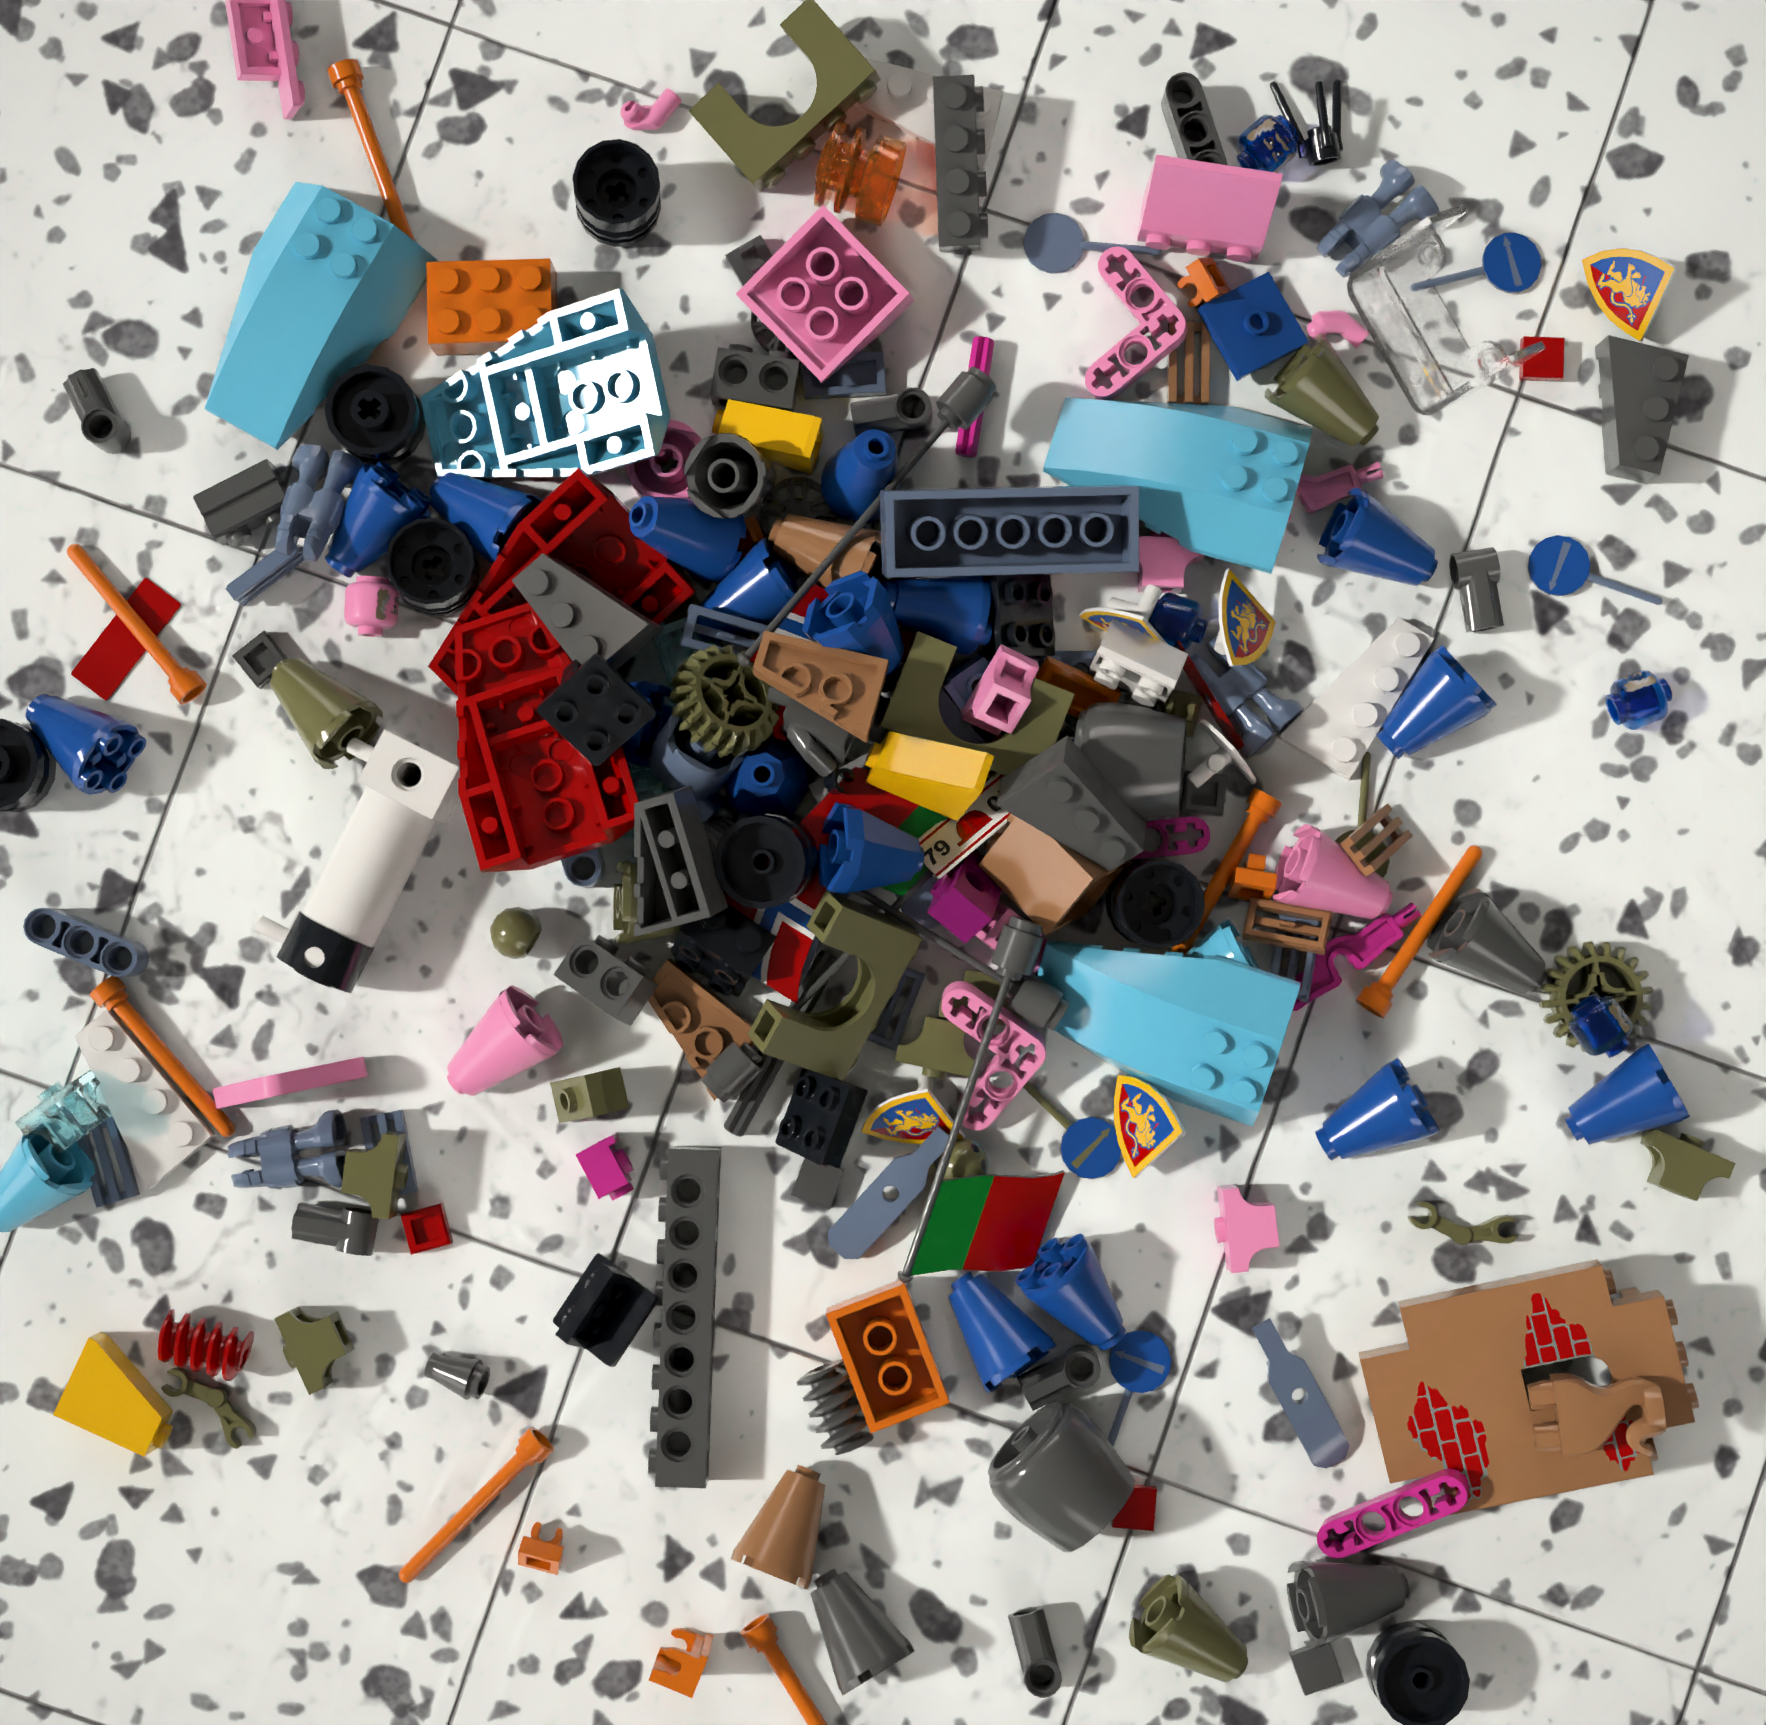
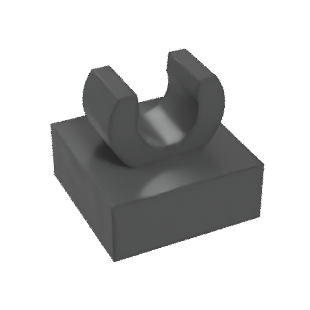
[725,235,773,287]

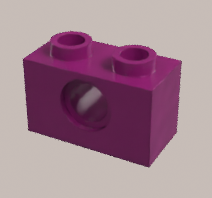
[927,850,1002,944]

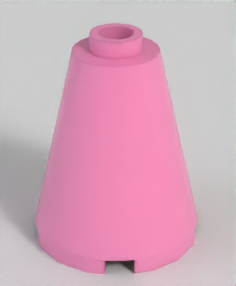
[1273,824,1393,919]
[447,985,563,1096]

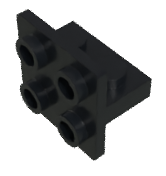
[985,574,1055,661]
[537,653,656,766]
[775,1068,868,1168]
[553,1253,659,1367]

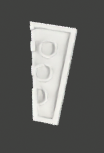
[853,57,1003,171]
[1277,617,1434,780]
[74,1009,215,1190]

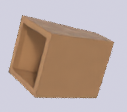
[978,813,1133,936]

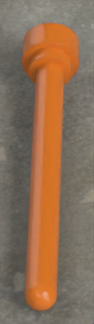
[327,59,415,241]
[67,544,207,705]
[1170,788,1282,956]
[1356,845,1483,1019]
[89,976,235,1137]
[399,1427,554,1583]
[740,1614,827,1725]

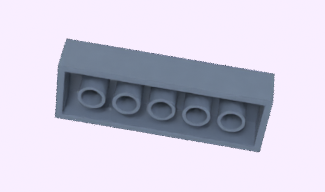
[880,485,1139,578]

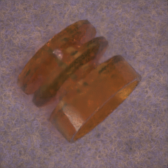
[814,121,907,227]

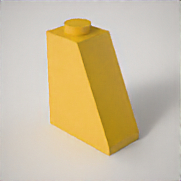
[712,399,824,474]
[864,731,994,821]
[53,1332,173,1457]

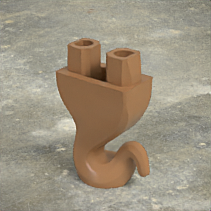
[1527,1373,1666,1457]

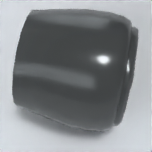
[1074,702,1187,822]
[987,1401,1136,1552]

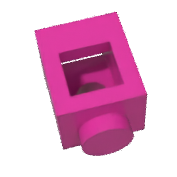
[576,1132,634,1201]

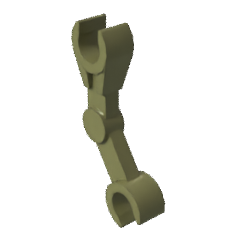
[1407,1201,1518,1245]
[161,1367,256,1449]

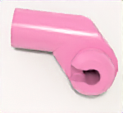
[620,88,682,131]
[1306,310,1370,349]

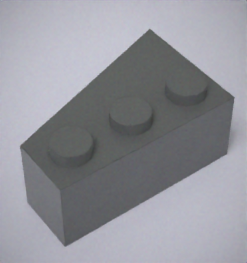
[1595,335,1689,484]
[512,553,665,670]
[997,735,1146,872]
[634,785,728,937]

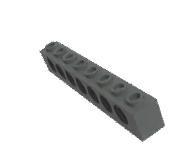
[648,1146,721,1489]

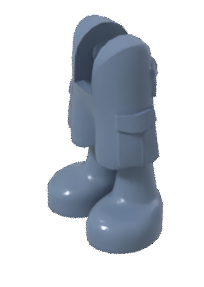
[1317,159,1440,278]
[275,444,364,562]
[1190,636,1304,759]
[228,1109,347,1189]

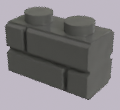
[193,459,287,547]

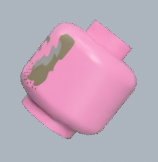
[344,576,399,637]

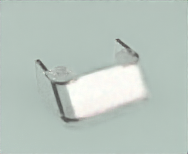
[1347,204,1545,415]

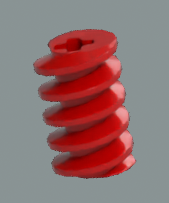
[157,1309,255,1381]

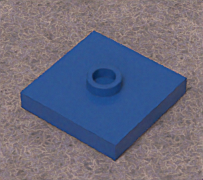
[1197,272,1309,381]

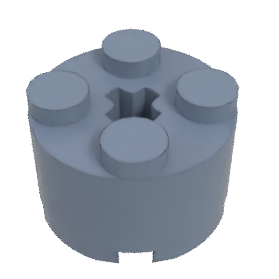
[650,716,746,801]

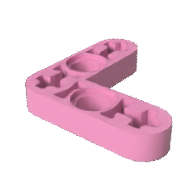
[1085,246,1188,400]
[941,981,1046,1131]
[212,1056,368,1109]

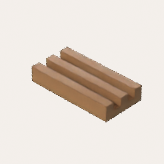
[1167,321,1210,405]
[1340,803,1413,877]
[1242,897,1333,955]

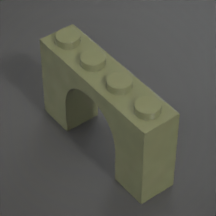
[689,0,881,192]
[879,631,1075,776]
[747,890,923,1082]

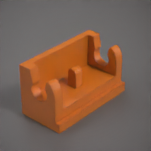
[649,1628,714,1698]

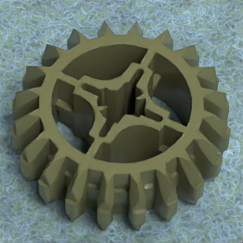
[668,645,780,758]
[1539,941,1654,1053]

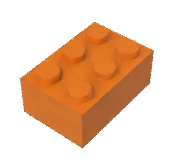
[426,258,558,356]
[826,1280,950,1433]

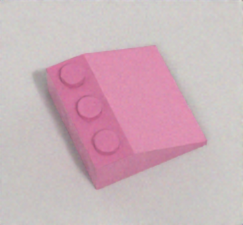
[1137,154,1283,262]
[736,205,914,383]

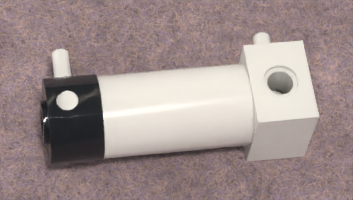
[254,729,460,993]

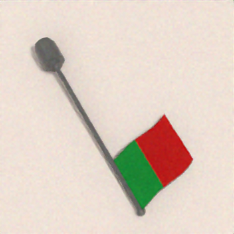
[701,766,948,1103]
[897,915,1065,1283]

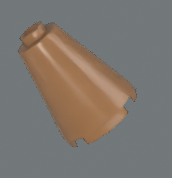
[768,514,881,588]
[730,1465,826,1590]

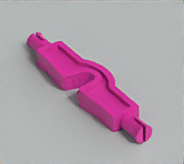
[1293,902,1421,1011]

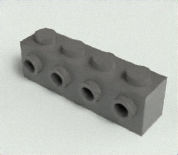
[933,75,988,252]

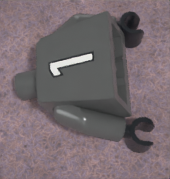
[767,678,893,795]

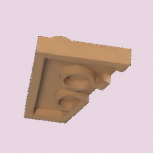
[753,630,889,743]
[648,958,754,1101]

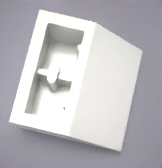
[1088,619,1188,707]

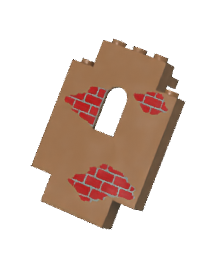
[1359,1259,1699,1515]

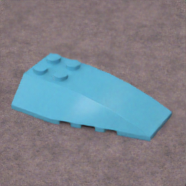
[204,182,438,450]
[420,289,670,477]
[1043,397,1313,574]
[1037,940,1301,1127]

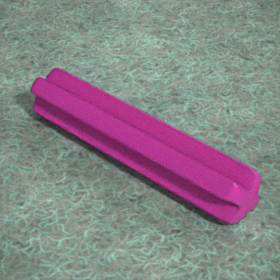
[955,336,995,458]

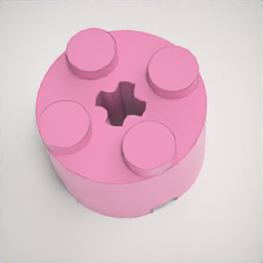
[625,420,702,498]

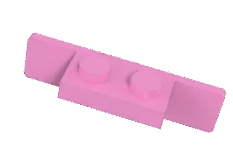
[225,0,305,119]

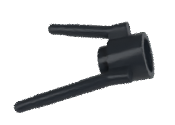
[1270,79,1343,166]

